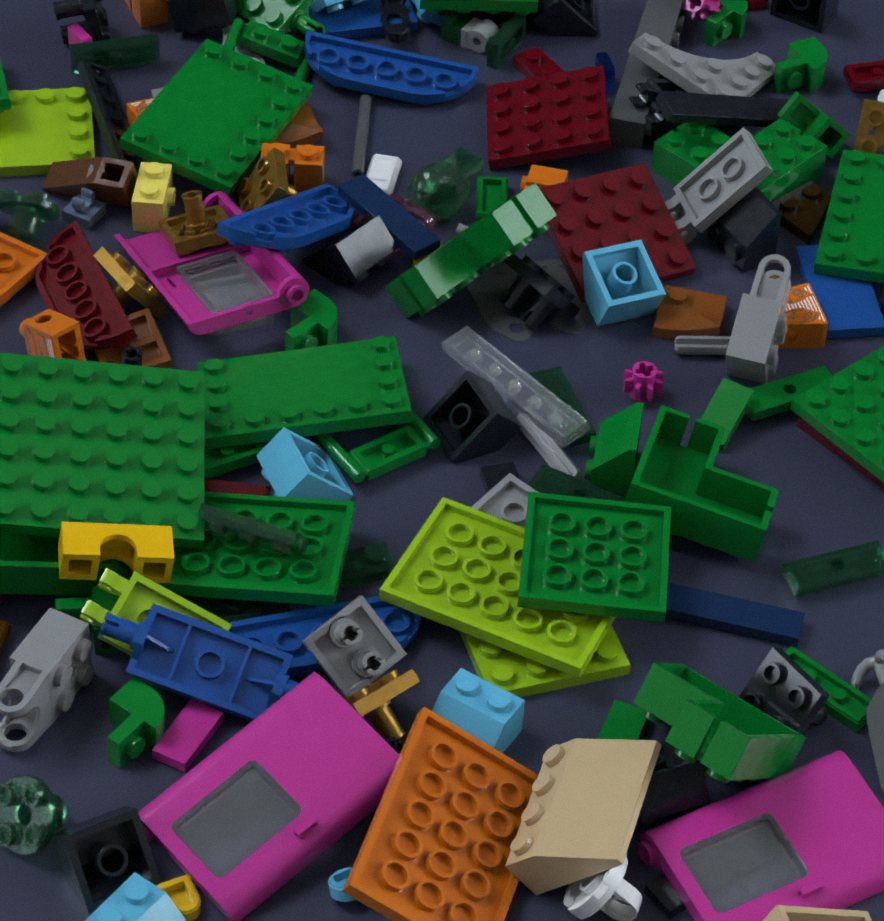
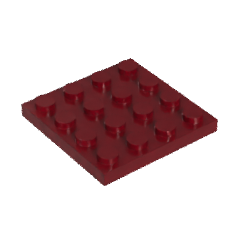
[486,65,611,171]
[539,163,697,303]

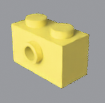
[131,162,176,233]

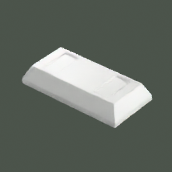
[366,154,402,197]

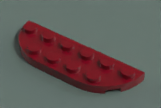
[35,221,138,350]

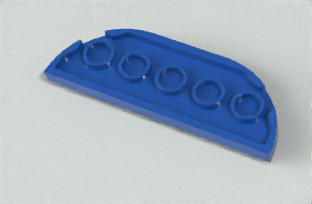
[304,30,480,106]
[216,183,354,253]
[228,596,423,678]

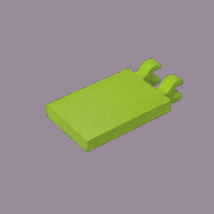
[79,568,232,656]

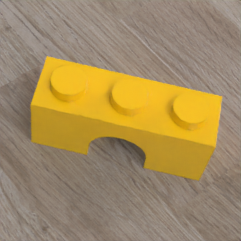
[58,521,175,583]

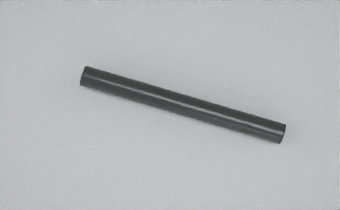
[351,95,372,178]

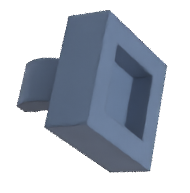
[62,187,106,230]

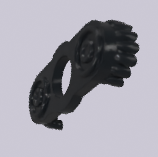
[380,0,410,43]

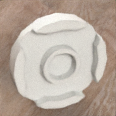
[563,855,643,921]

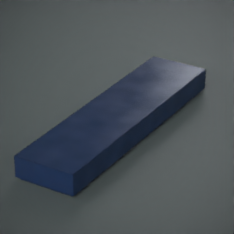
[338,174,440,260]
[665,582,805,647]

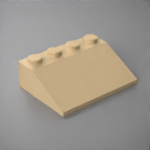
[505,738,662,895]

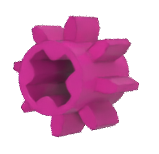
[684,0,720,21]
[623,361,664,403]

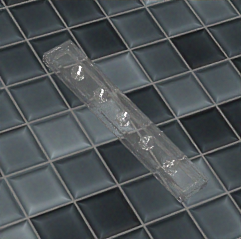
[441,326,590,448]

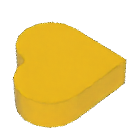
[156,874,201,921]

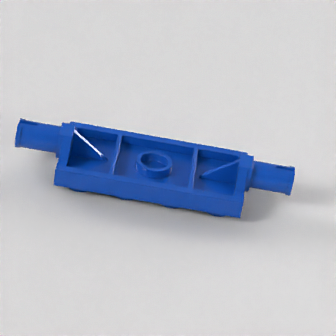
[99,603,299,721]

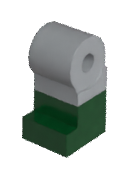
[441,10,500,53]

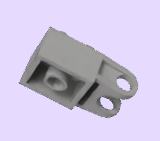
[726,254,791,384]
[0,608,94,752]

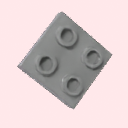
[302,595,407,699]

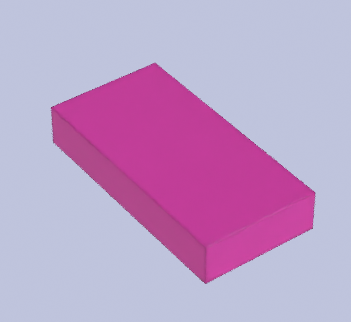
[152,699,224,773]

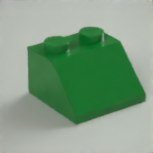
[584,402,644,499]

